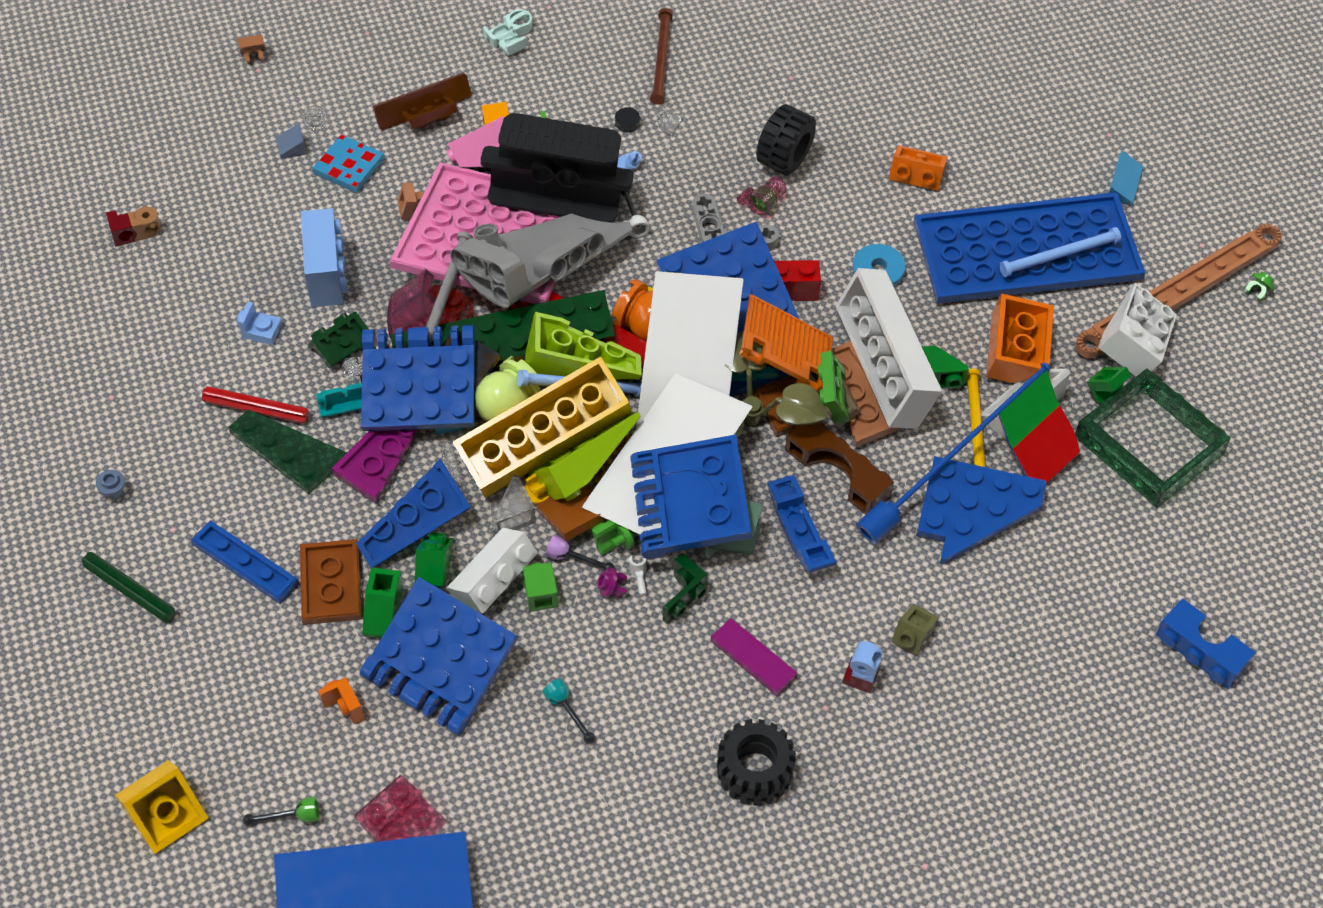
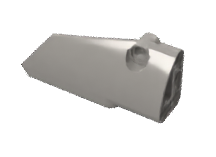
[450,214,633,308]

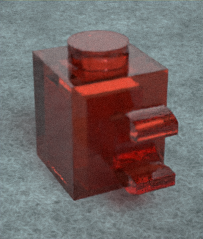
[427,284,474,324]

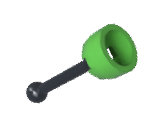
[243,796,320,826]

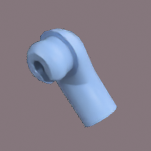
[617,151,642,170]

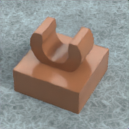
[237,34,265,64]
[397,182,424,220]

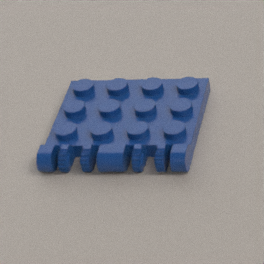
[361,325,475,432]
[630,434,753,559]
[359,577,519,736]

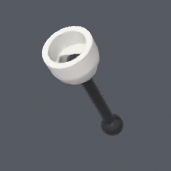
[621,190,650,238]

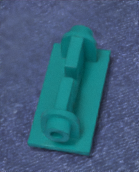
[316,383,362,418]

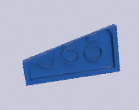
[356,458,471,568]

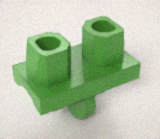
[590,520,639,555]

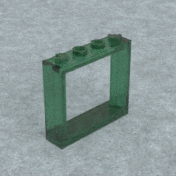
[1075,368,1231,508]

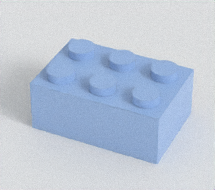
[301,208,348,307]

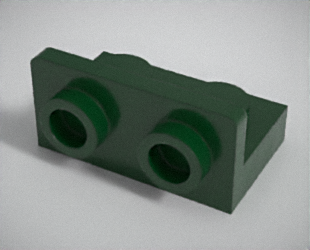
[308,311,368,369]

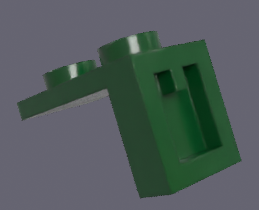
[662,552,708,624]

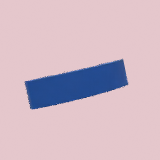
[767,475,836,573]

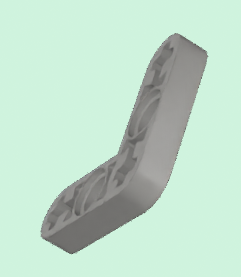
[692,194,779,251]

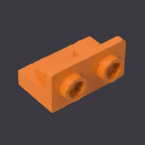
[889,145,948,191]

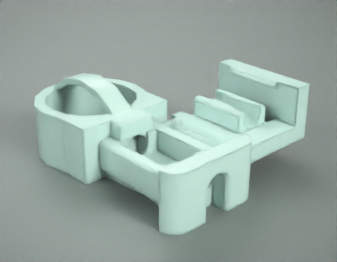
[483,9,532,56]

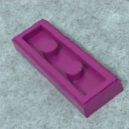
[710,618,797,696]

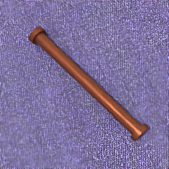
[650,8,673,105]

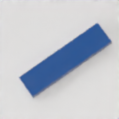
[191,520,299,604]

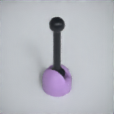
[546,535,615,571]

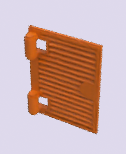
[740,294,833,394]

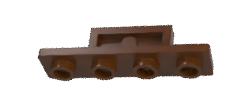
[373,72,472,130]

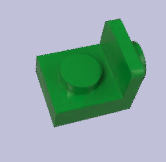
[1087,367,1131,404]

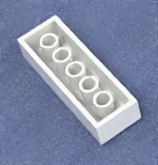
[836,268,942,429]

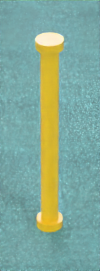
[967,368,986,467]

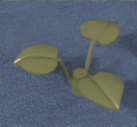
[725,331,828,438]

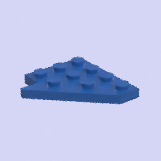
[916,456,1047,564]

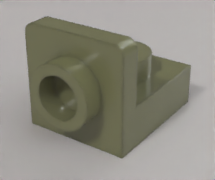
[892,604,939,655]

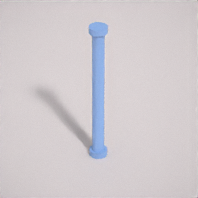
[1000,227,1121,277]
[517,370,642,397]

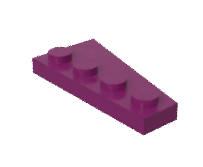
[332,429,419,503]

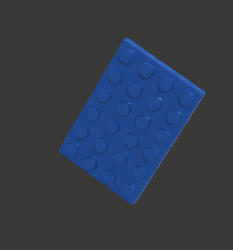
[656,221,800,397]

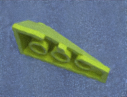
[525,312,642,379]
[528,412,641,501]

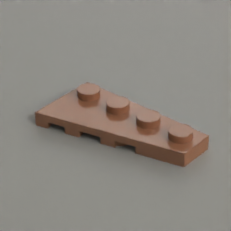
[832,341,902,448]

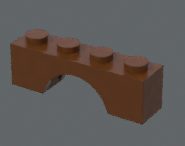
[785,422,894,515]

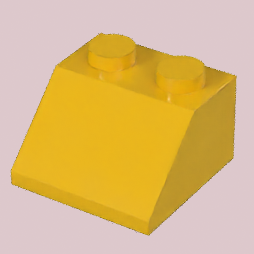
[115,760,208,854]

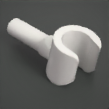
[629,556,647,596]

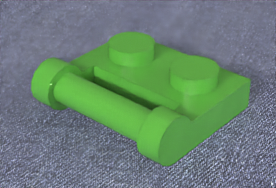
[818,351,849,424]

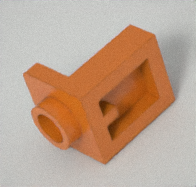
[318,677,365,724]

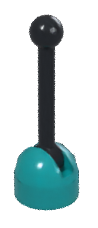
[542,678,595,744]

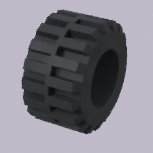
[756,104,816,176]
[717,719,796,805]

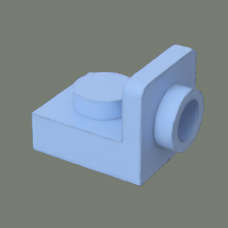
[237,302,282,345]

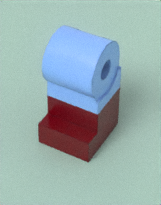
[842,641,883,694]

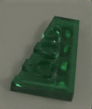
[228,409,347,495]

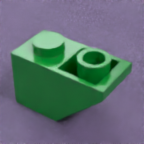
[922,346,969,389]
[414,533,454,586]
[362,567,404,638]

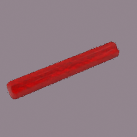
[202,386,309,424]

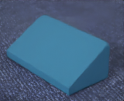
[1109,151,1143,205]

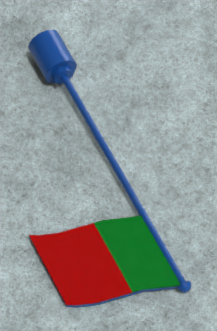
[856,363,1080,545]

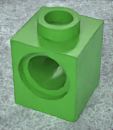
[523,562,558,612]

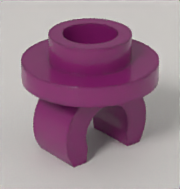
[597,568,627,598]

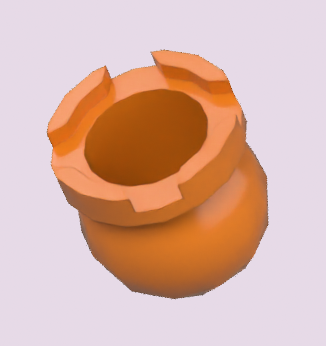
[612,279,653,341]

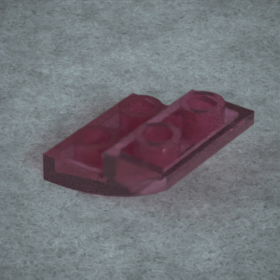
[387,269,436,339]
[354,774,446,842]

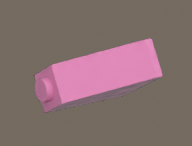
[446,116,504,167]

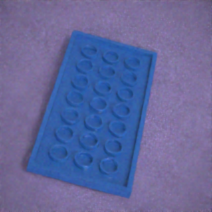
[914,192,1146,304]

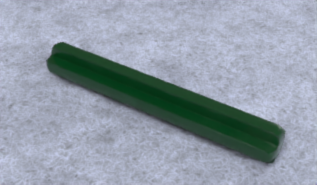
[81,552,176,623]

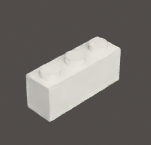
[447,528,538,614]

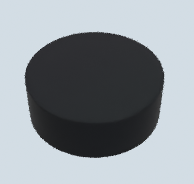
[615,107,640,132]

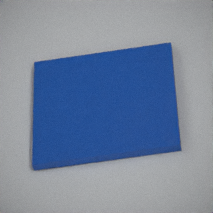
[274,831,473,908]

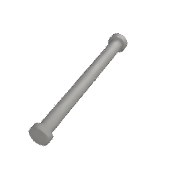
[426,231,474,347]

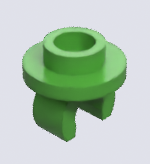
[1246,272,1276,301]

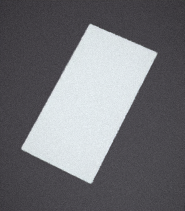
[636,271,743,429]
[582,374,752,534]

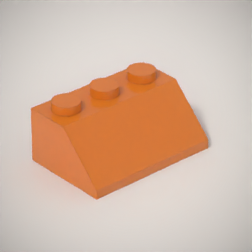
[986,293,1054,383]

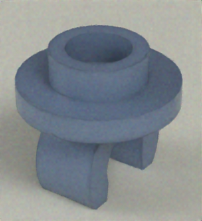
[96,470,125,501]

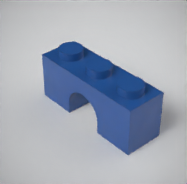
[1156,598,1256,689]

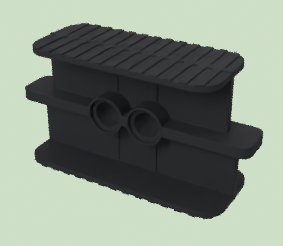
[480,113,634,223]

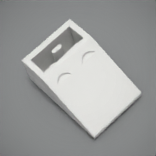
[1098,283,1177,380]

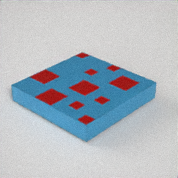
[313,134,385,193]

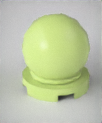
[474,356,542,422]

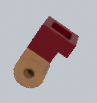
[106,206,160,247]

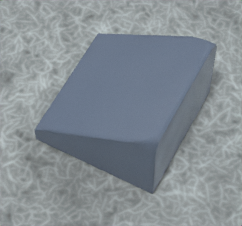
[277,124,306,158]

